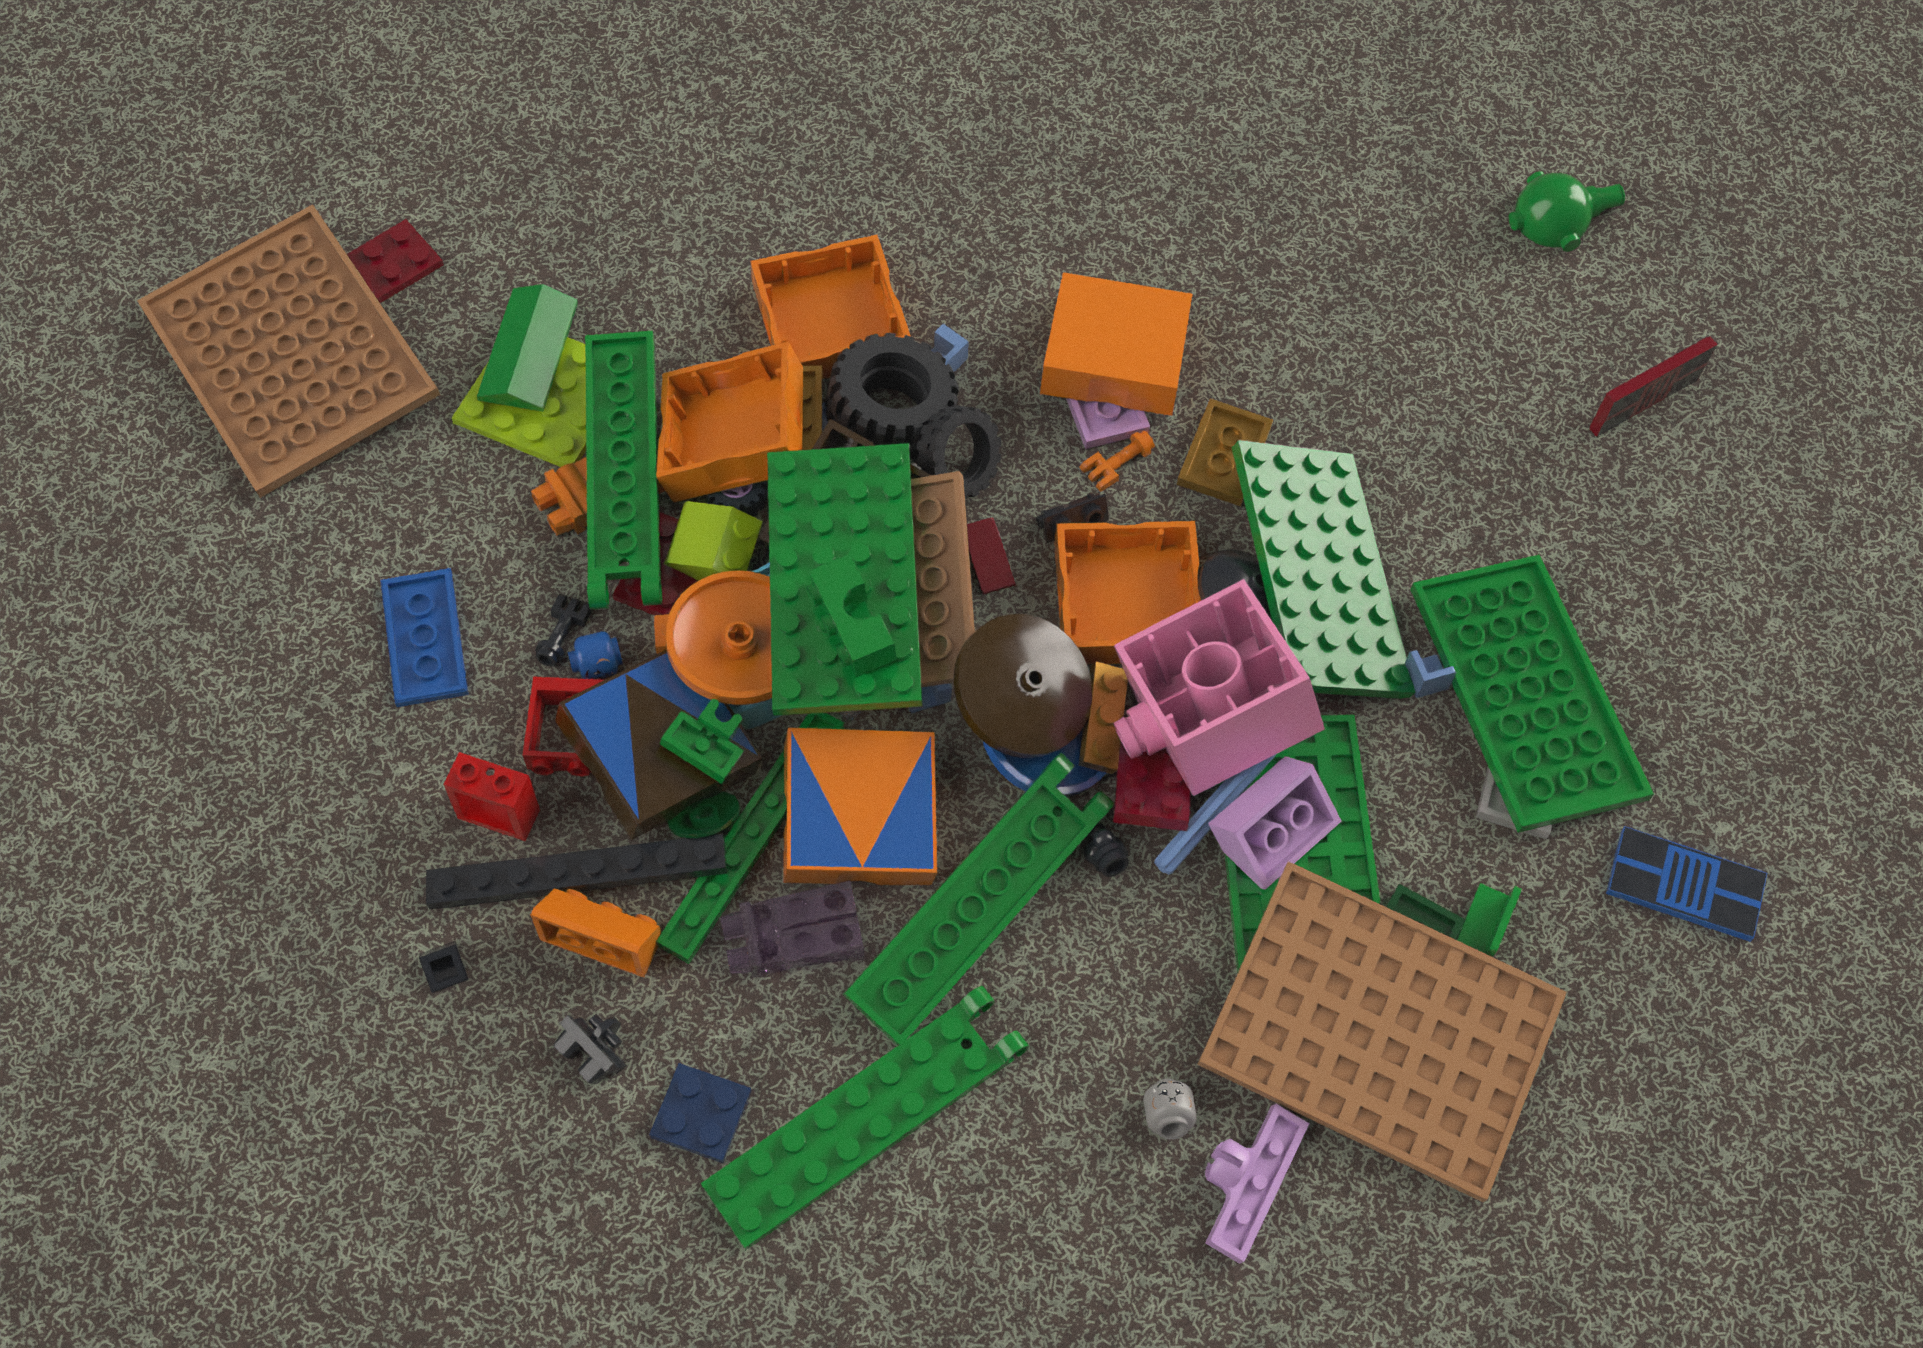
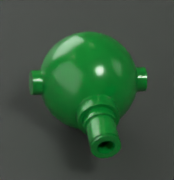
[1509,171,1625,252]

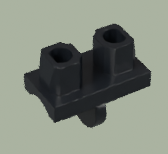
[554,1014,627,1084]

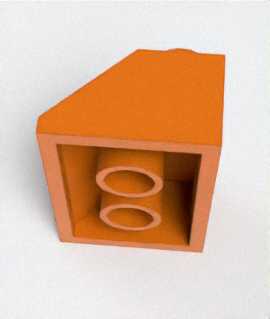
[530,888,661,978]

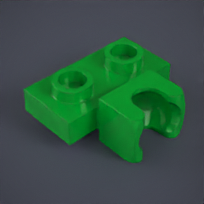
[659,699,744,784]

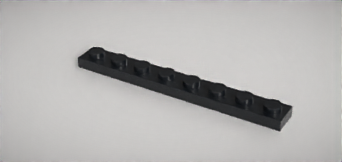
[426,834,727,909]

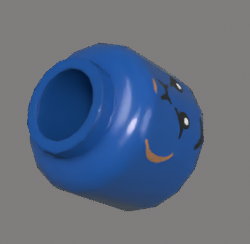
[568,631,623,679]

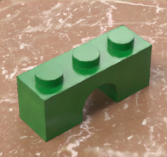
[807,553,897,677]

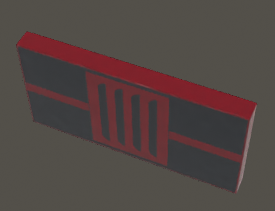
[1589,336,1718,437]

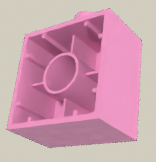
[1113,579,1325,796]

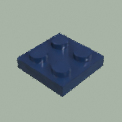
[649,1063,752,1163]

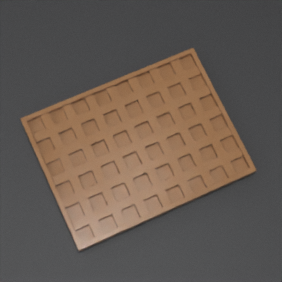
[1197,861,1567,1202]

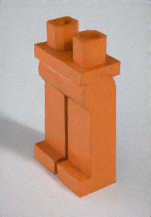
[531,457,665,536]

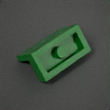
[1456,883,1522,957]

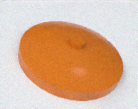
[666,571,772,705]

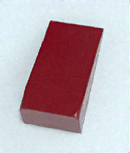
[967,517,1016,595]

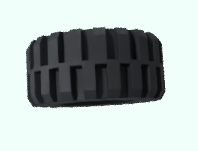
[825,333,959,461]

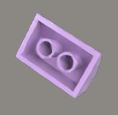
[1208,756,1341,890]

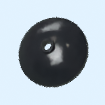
[1198,549,1272,620]

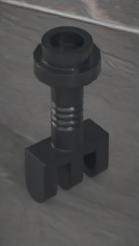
[535,594,592,667]

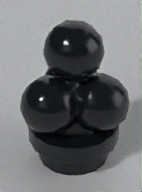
[1083,822,1129,877]

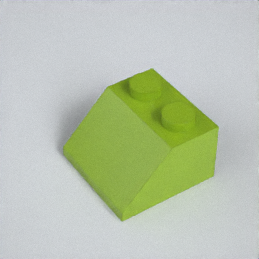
[664,501,763,580]

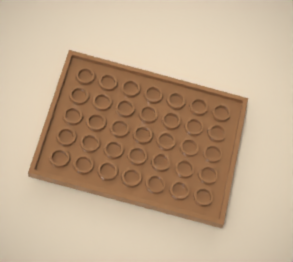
[137,204,440,498]

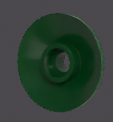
[667,792,740,838]

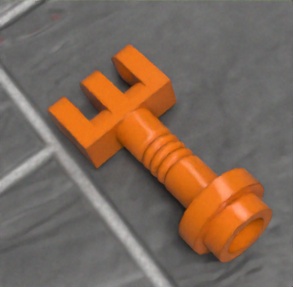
[1079,430,1155,492]

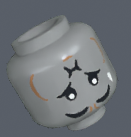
[1143,1079,1197,1139]

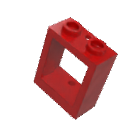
[522,677,604,777]
[443,752,540,841]

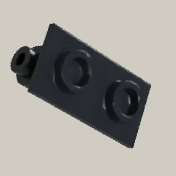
[1036,493,1109,543]

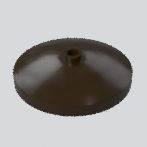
[953,614,1092,758]

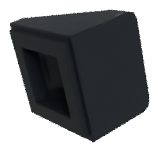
[419,941,469,993]

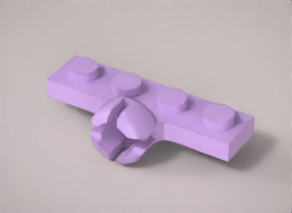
[1205,1104,1310,1264]

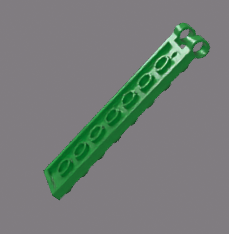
[585,331,662,610]
[842,753,1115,1046]
[700,986,1030,1251]

